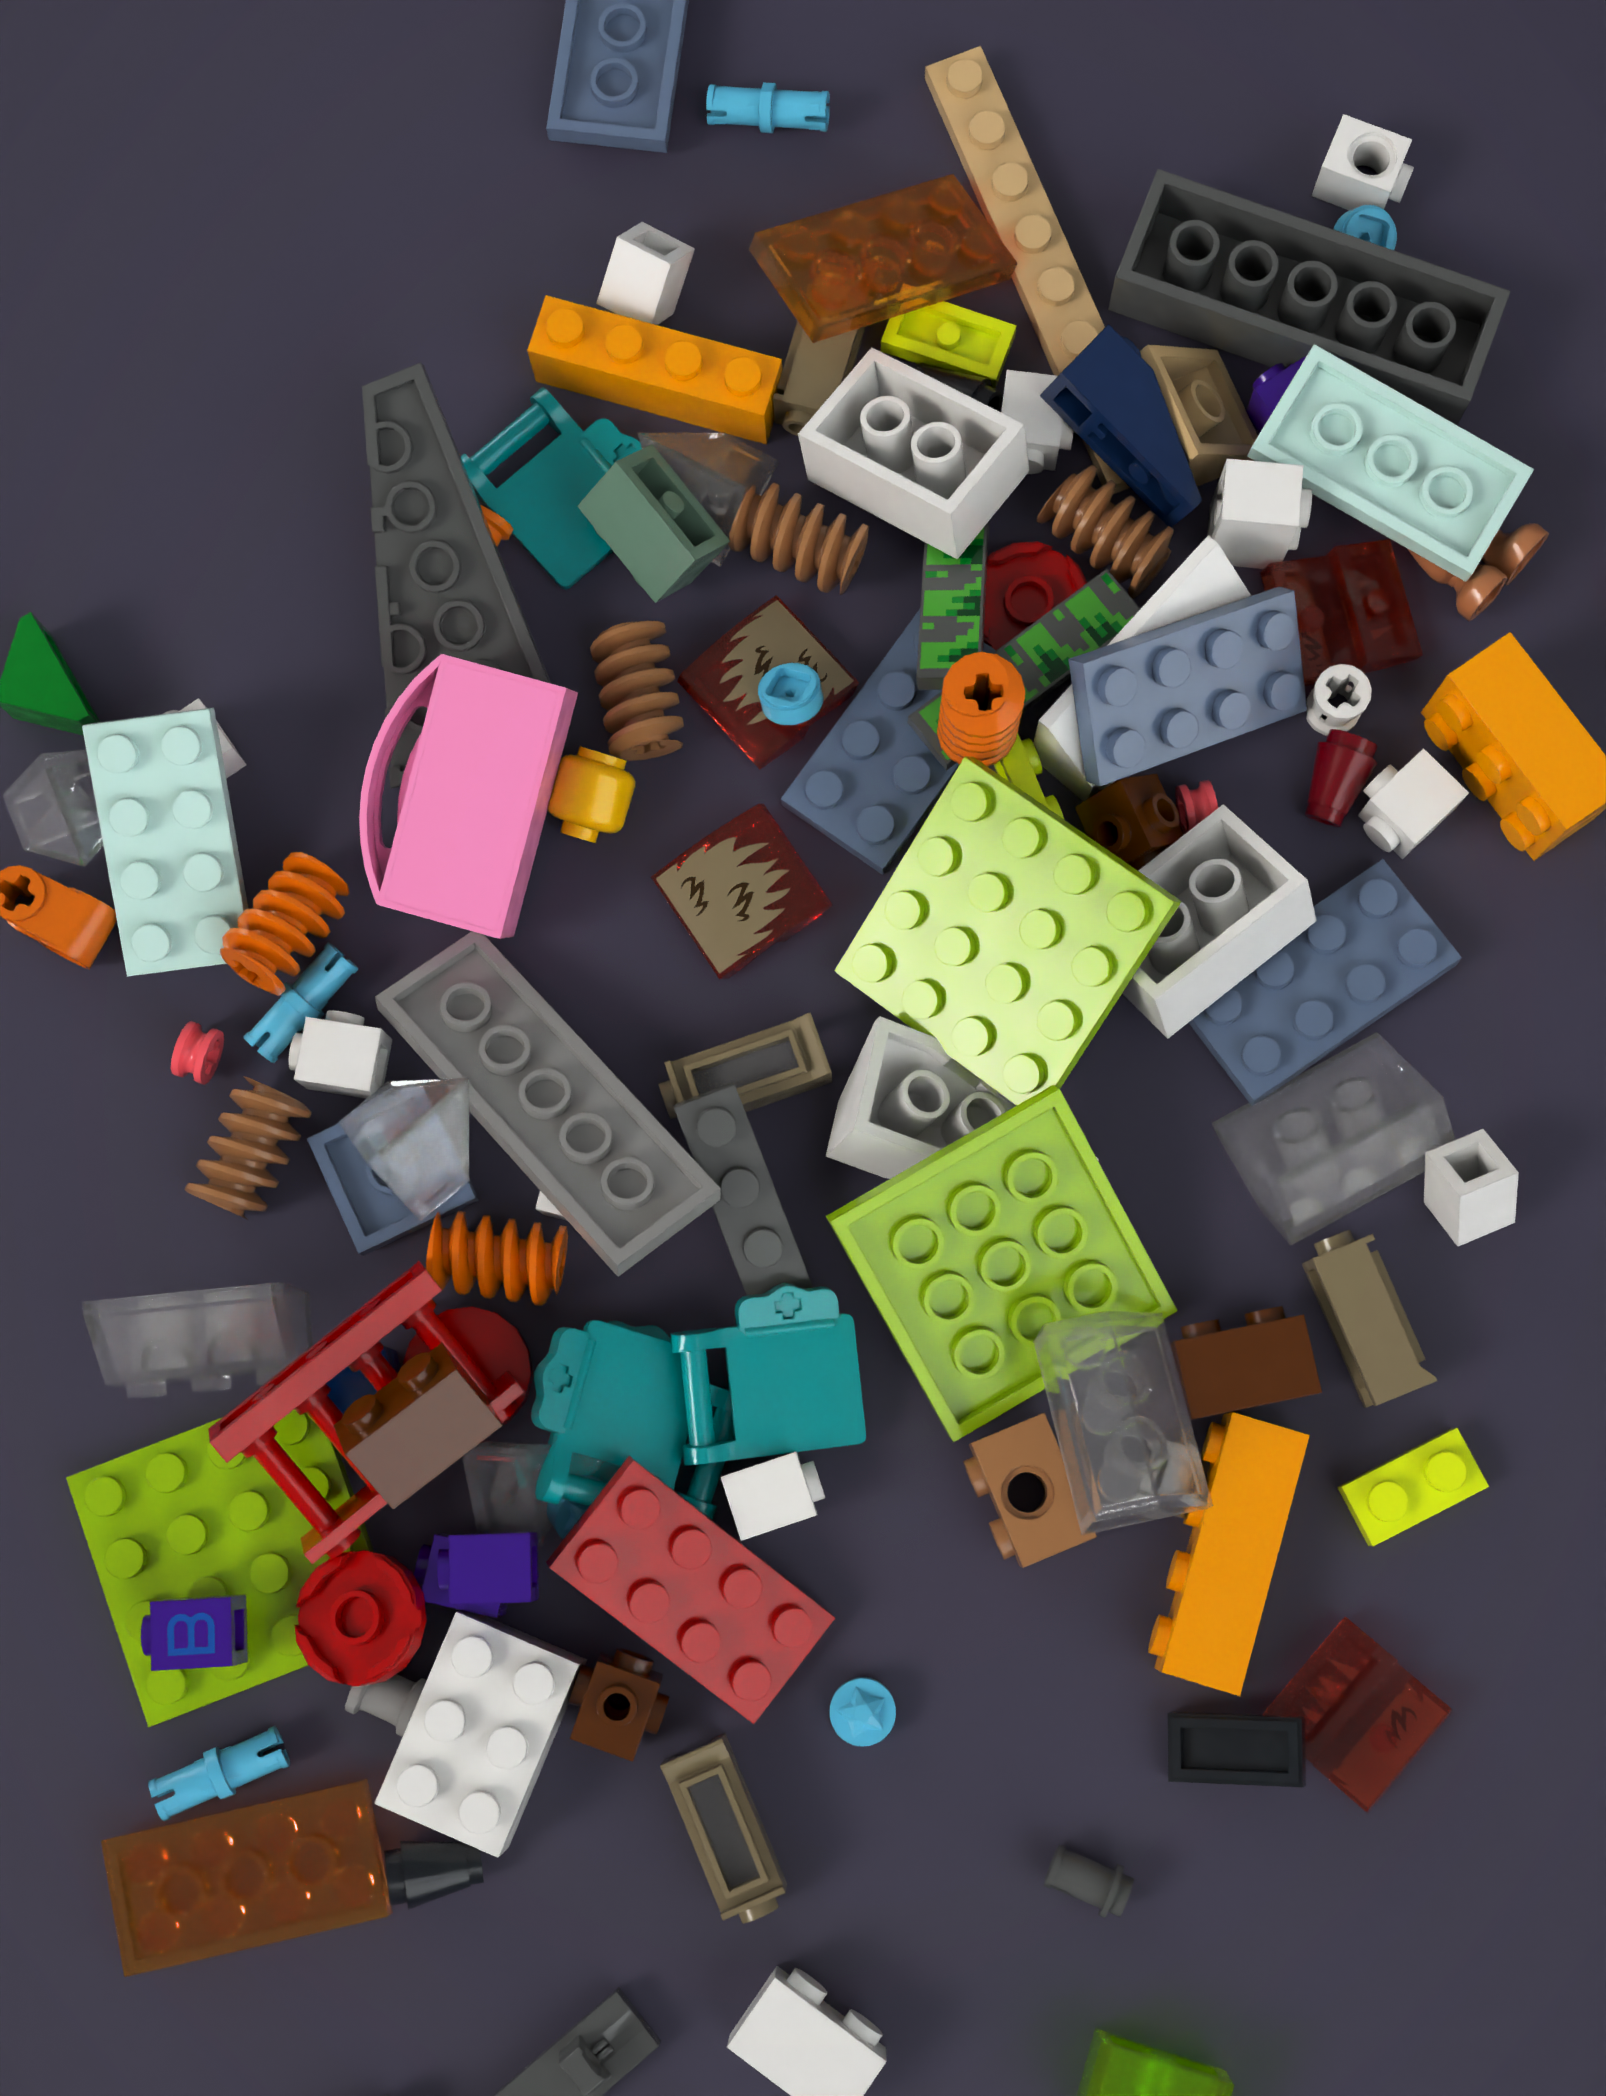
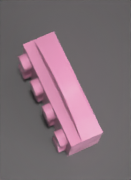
[359,654,578,939]

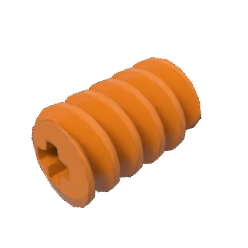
[937,652,1026,766]
[220,852,350,996]
[426,1211,568,1306]

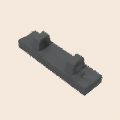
[492,1987,661,2096]

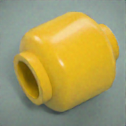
[548,746,636,843]

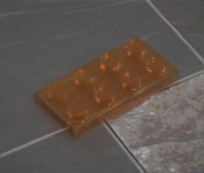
[749,174,1017,343]
[101,1778,393,1977]

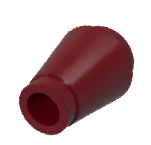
[1304,729,1378,828]

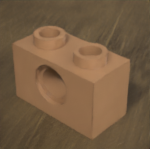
[963,1412,1097,1568]

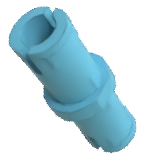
[706,82,830,134]
[243,942,359,1063]
[148,1726,290,1821]

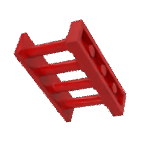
[208,1261,524,1564]

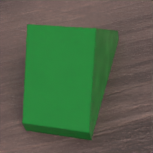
[0,612,100,736]

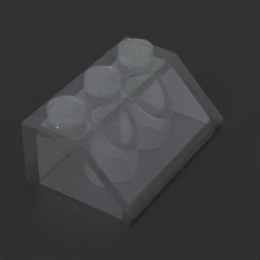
[1212,1032,1456,1245]
[82,1282,313,1398]
[1034,1311,1213,1535]

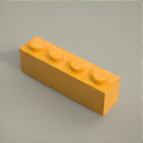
[527,295,783,445]
[1148,1412,1310,1696]

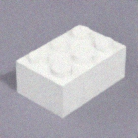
[798,347,1029,559]
[1122,804,1317,1039]
[374,1610,587,1858]

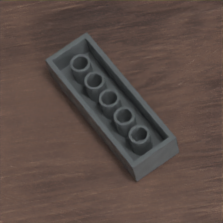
[1108,169,1511,425]

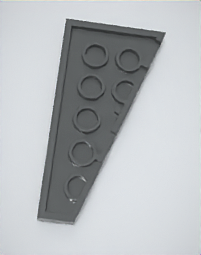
[362,362,551,789]

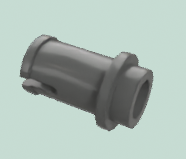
[1043,1844,1134,1918]

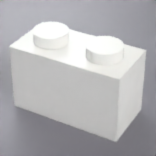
[1207,458,1312,570]
[727,1966,887,2096]

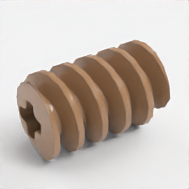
[1037,465,1174,599]
[728,482,869,596]
[590,621,684,761]
[184,1076,312,1220]

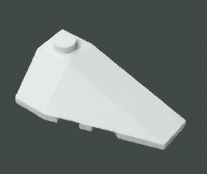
[826,1016,1099,1179]

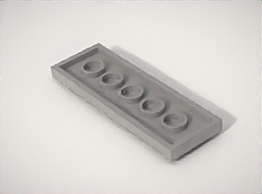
[375,931,721,1277]

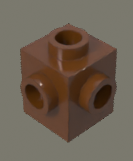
[1075,774,1184,871]
[568,1648,670,1762]

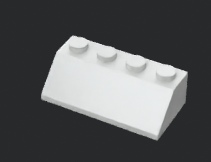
[1033,535,1251,802]

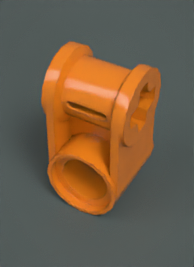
[0,865,117,970]

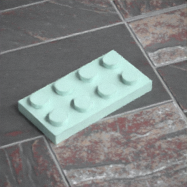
[1247,344,1534,582]
[82,707,248,977]

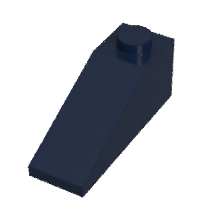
[1040,324,1202,527]

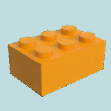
[1421,632,1606,861]

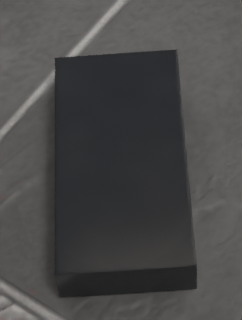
[1168,1711,1306,1787]

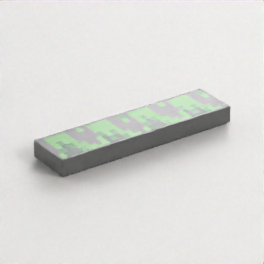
[916,521,989,690]
[908,569,1140,771]

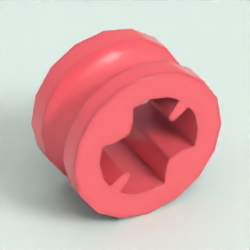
[1175,780,1218,834]
[171,1021,224,1085]

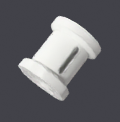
[1306,664,1372,736]

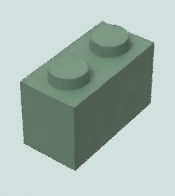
[577,444,730,603]

